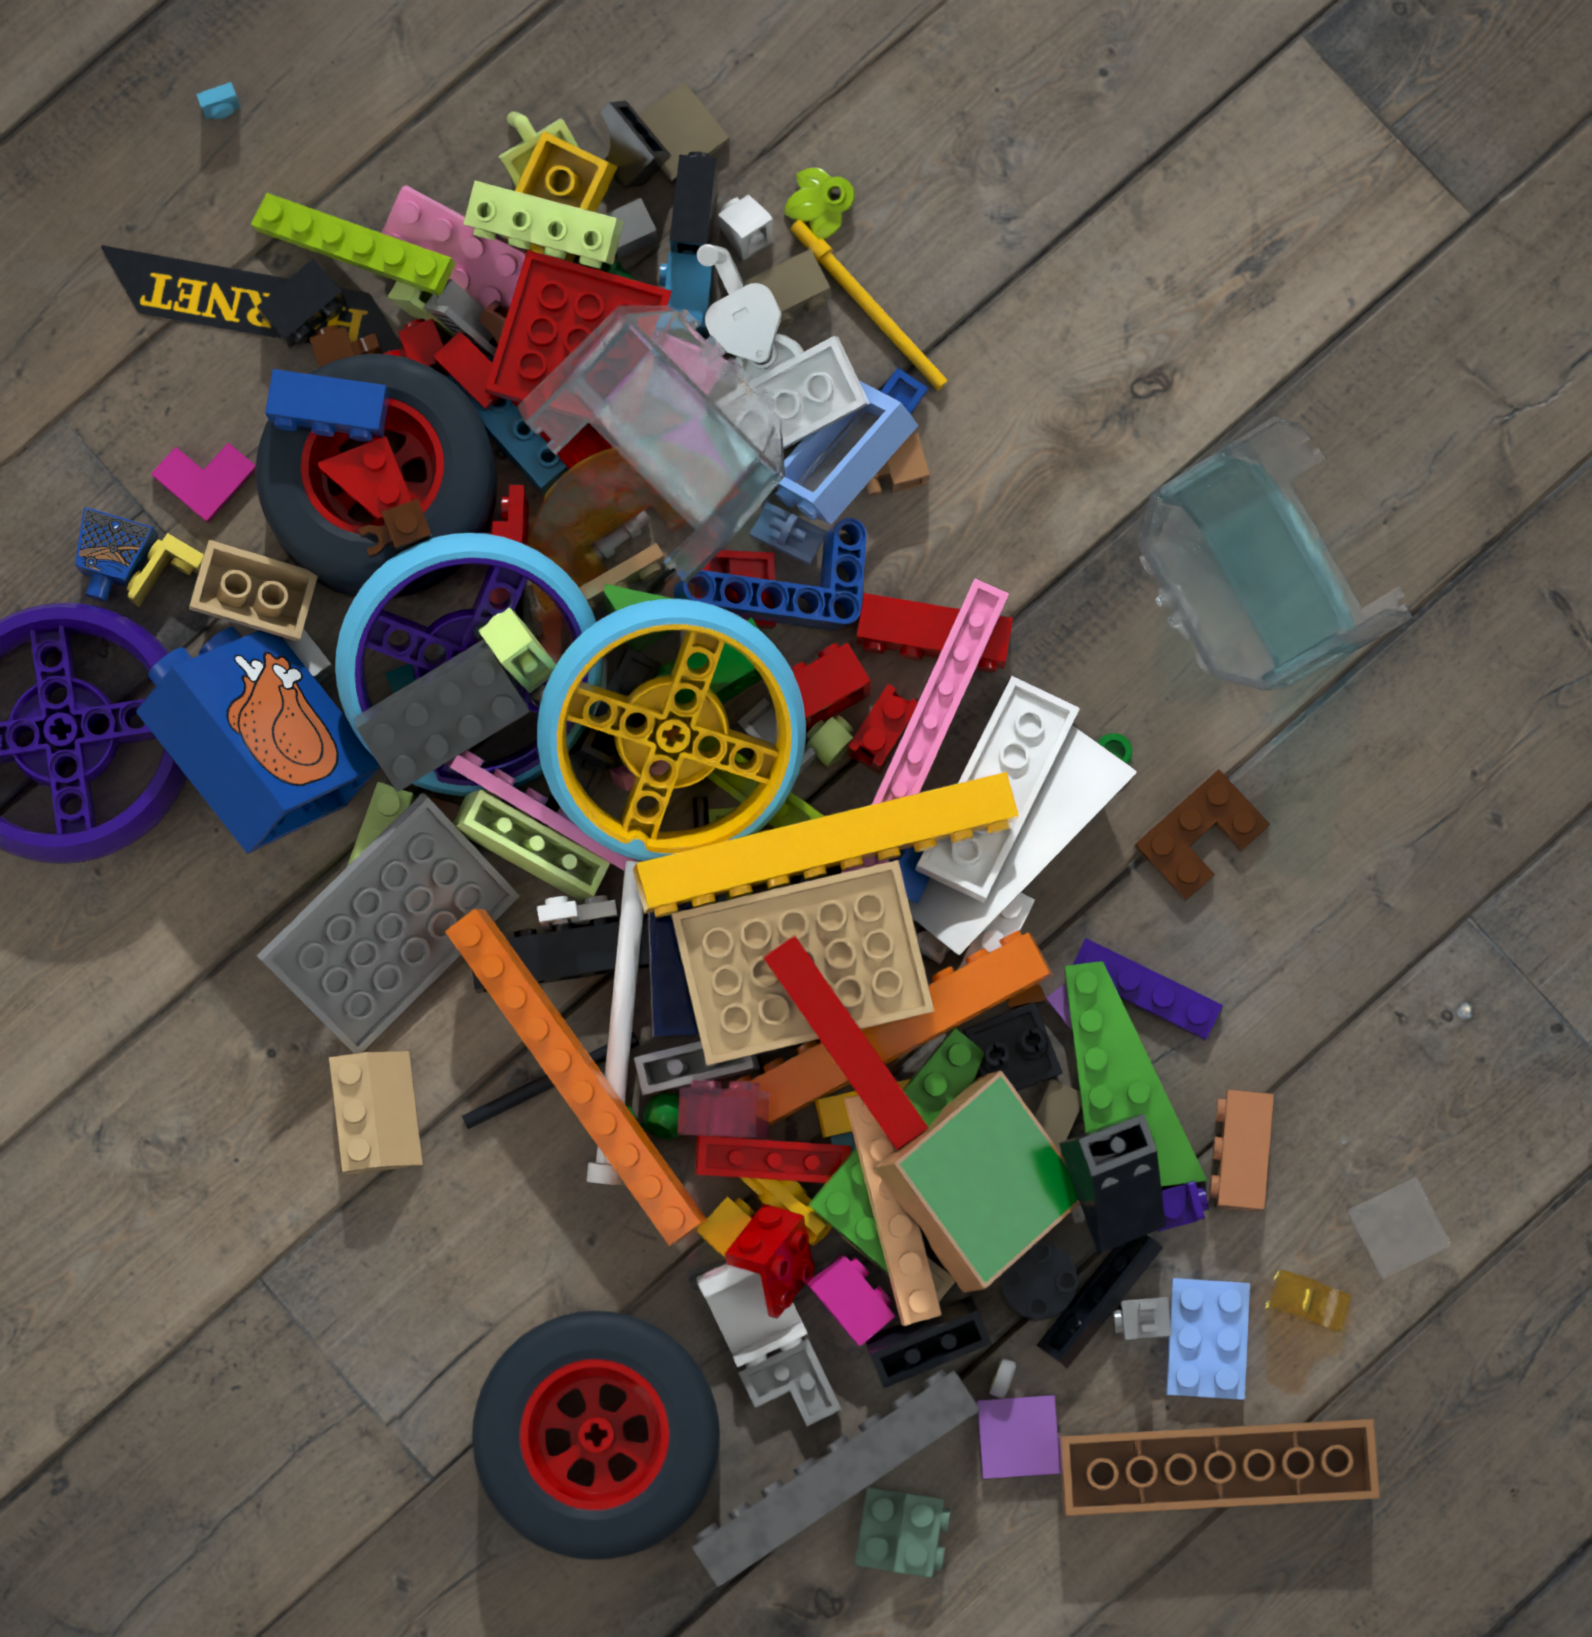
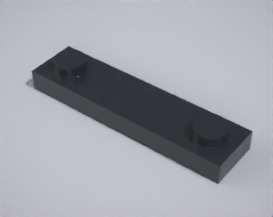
[1037,1235,1163,1369]

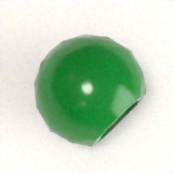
[643,1092,691,1141]

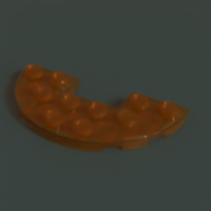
[527,443,735,613]

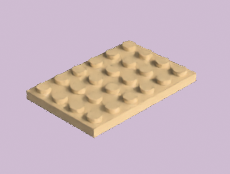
[671,860,934,1066]

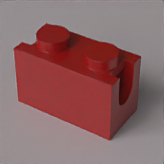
[847,684,918,774]

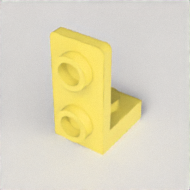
[127,533,204,607]

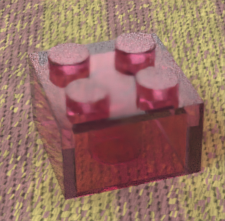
[678,1080,770,1138]

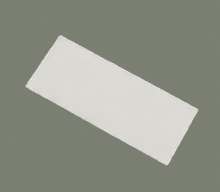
[908,725,1137,955]

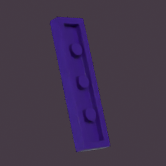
[1073,938,1223,1040]

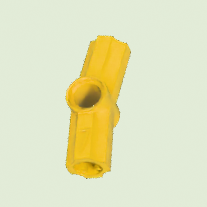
[739,1177,832,1246]

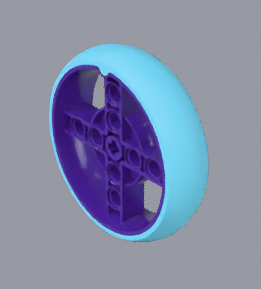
[335,533,603,796]

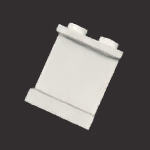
[696,1263,808,1368]

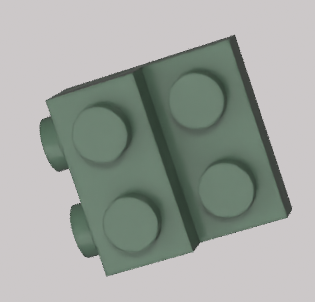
[855,1487,950,1578]

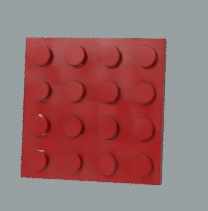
[485,250,672,434]

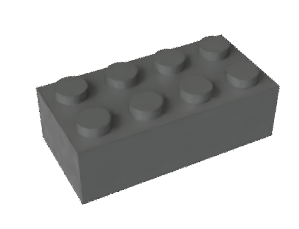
[354,639,530,792]

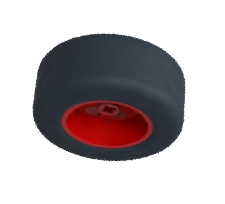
[255,354,497,598]
[472,1311,720,1560]

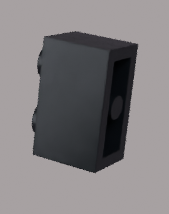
[257,259,346,348]

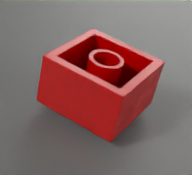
[791,642,871,732]

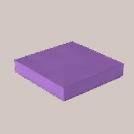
[977,1395,1061,1479]

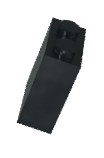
[670,151,718,254]

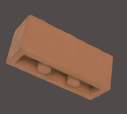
[1209,1090,1274,1212]

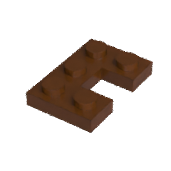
[1135,769,1270,902]

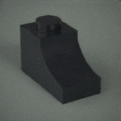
[600,100,671,188]

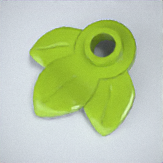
[784,168,855,240]

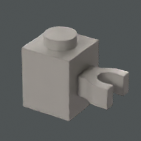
[1113,1297,1172,1341]

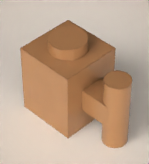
[865,433,930,496]

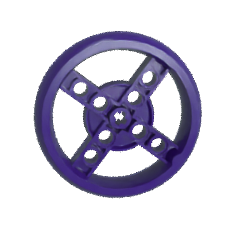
[0,602,187,864]

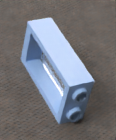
[769,381,919,525]

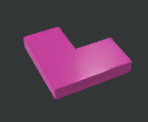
[151,443,256,524]

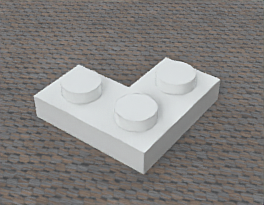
[537,895,619,931]

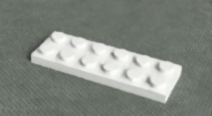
[915,676,1080,903]

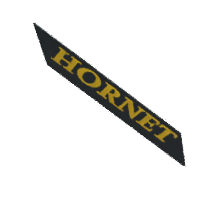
[101,245,402,354]

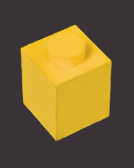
[696,1196,755,1259]

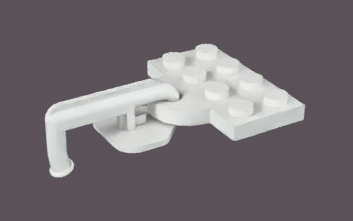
[697,244,870,472]

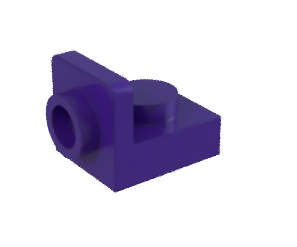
[1157,1181,1209,1232]

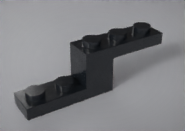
[537,647,662,826]

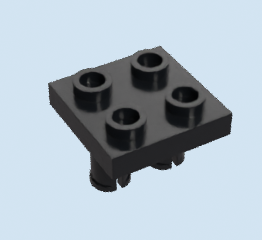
[963,1002,1063,1092]

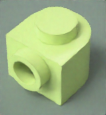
[806,715,854,768]

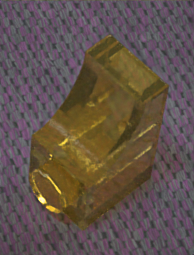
[1265,1269,1352,1333]

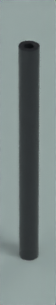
[462,1031,640,1130]

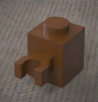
[310,325,382,368]
[359,499,432,558]

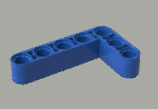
[674,518,867,631]

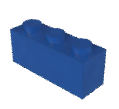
[265,369,390,442]

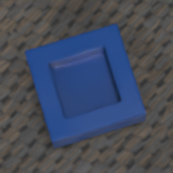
[881,368,928,415]

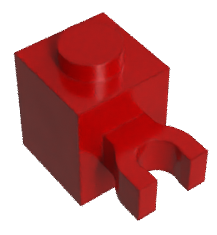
[384,318,445,373]

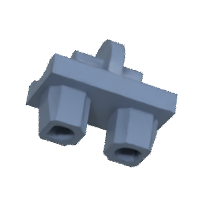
[750,502,827,566]

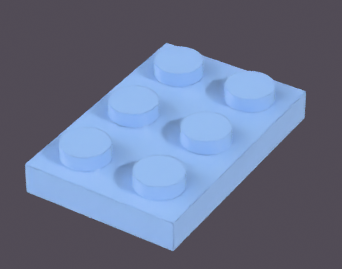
[1166,1278,1250,1400]

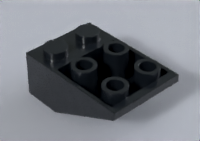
[1059,1114,1166,1253]

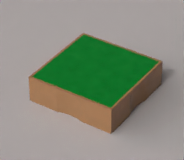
[874,1071,1080,1293]

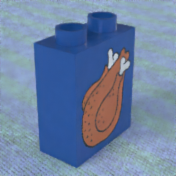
[136,627,381,854]

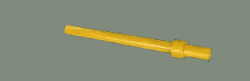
[790,219,948,391]

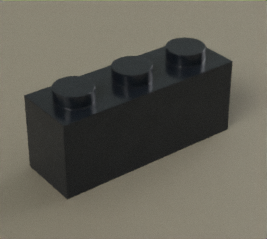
[865,1295,992,1388]

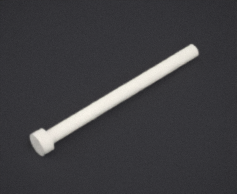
[587,861,644,1185]

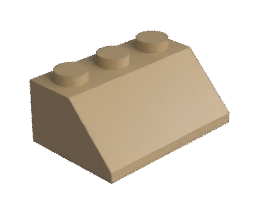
[189,540,318,642]
[329,1051,423,1176]

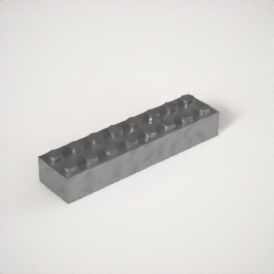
[692,1369,980,1587]

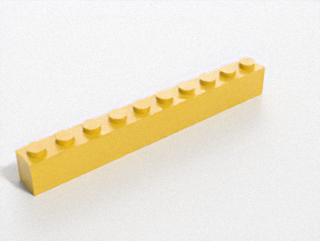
[633,772,1019,917]

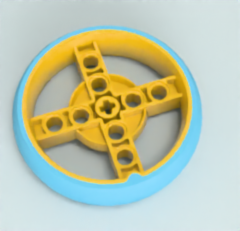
[537,599,806,861]

